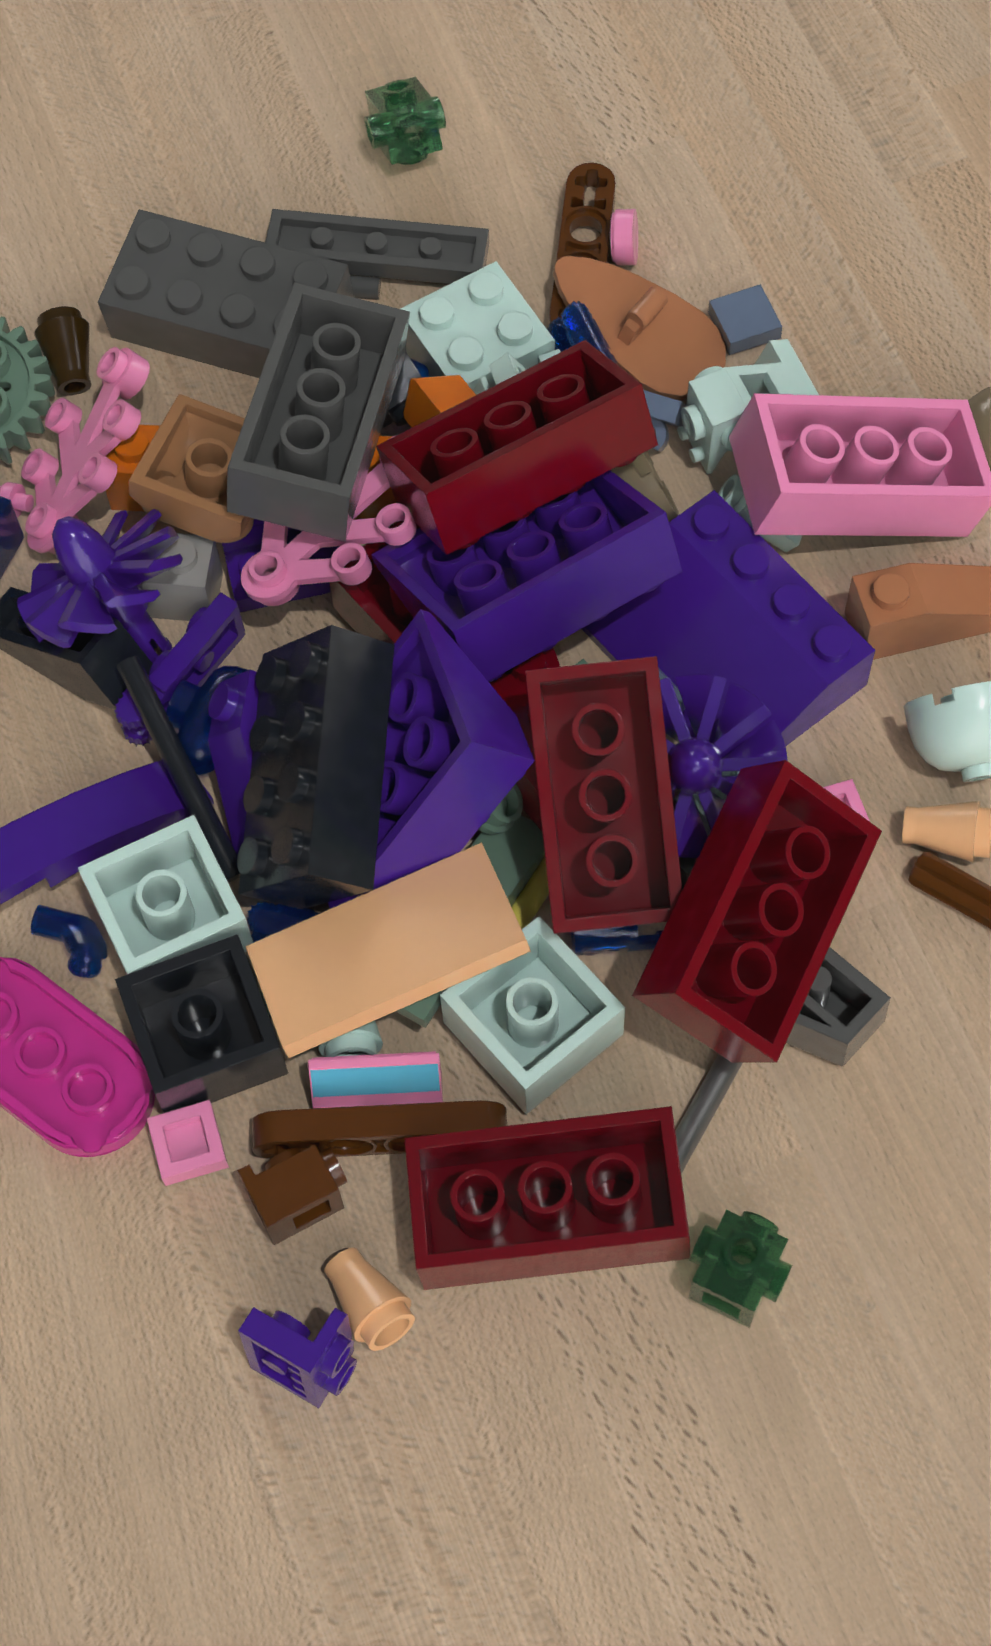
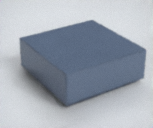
[708,284,782,355]

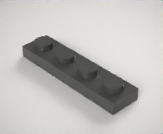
[265,209,490,284]

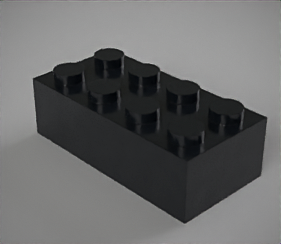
[237,625,395,909]

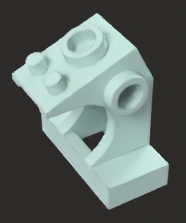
[677,339,819,474]

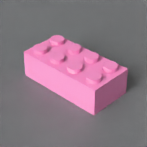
[729,393,991,537]

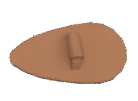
[553,256,726,400]

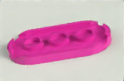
[0,957,155,1157]

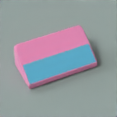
[308,1051,443,1108]

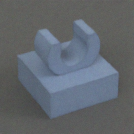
[643,390,686,452]

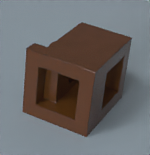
[237,1145,348,1245]

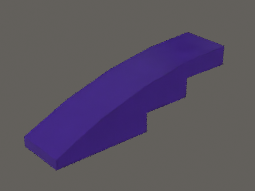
[0,760,214,905]

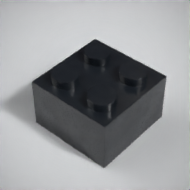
[115,934,288,1113]

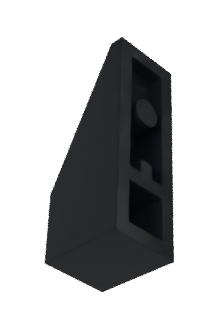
[0,587,153,710]

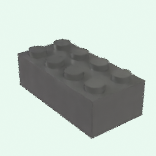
[98,209,355,378]
[227,282,410,541]

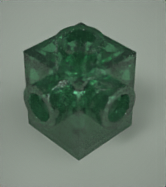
[364,76,446,165]
[689,1210,793,1328]

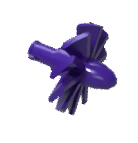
[17,509,183,663]
[660,674,788,858]

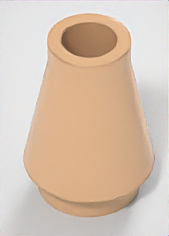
[902,801,991,863]
[324,1248,415,1351]

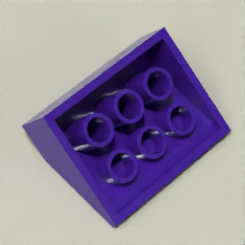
[371,470,682,682]
[582,490,875,758]
[328,609,535,909]

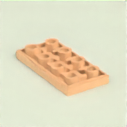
[245,842,531,1058]

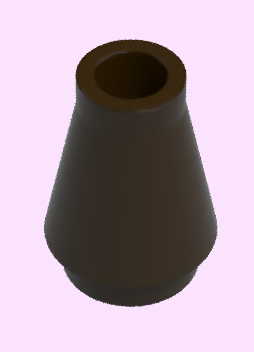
[34,306,91,395]

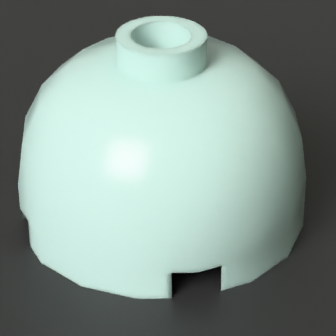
[903,681,991,782]

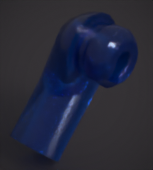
[31,905,108,978]

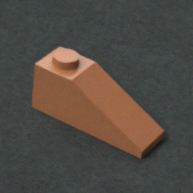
[844,563,991,660]

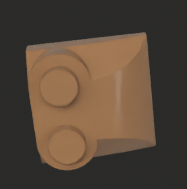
[129,394,254,543]

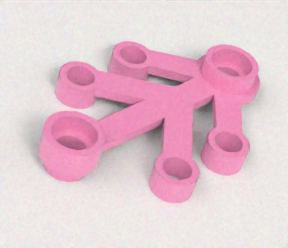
[21,347,150,555]
[241,435,417,606]

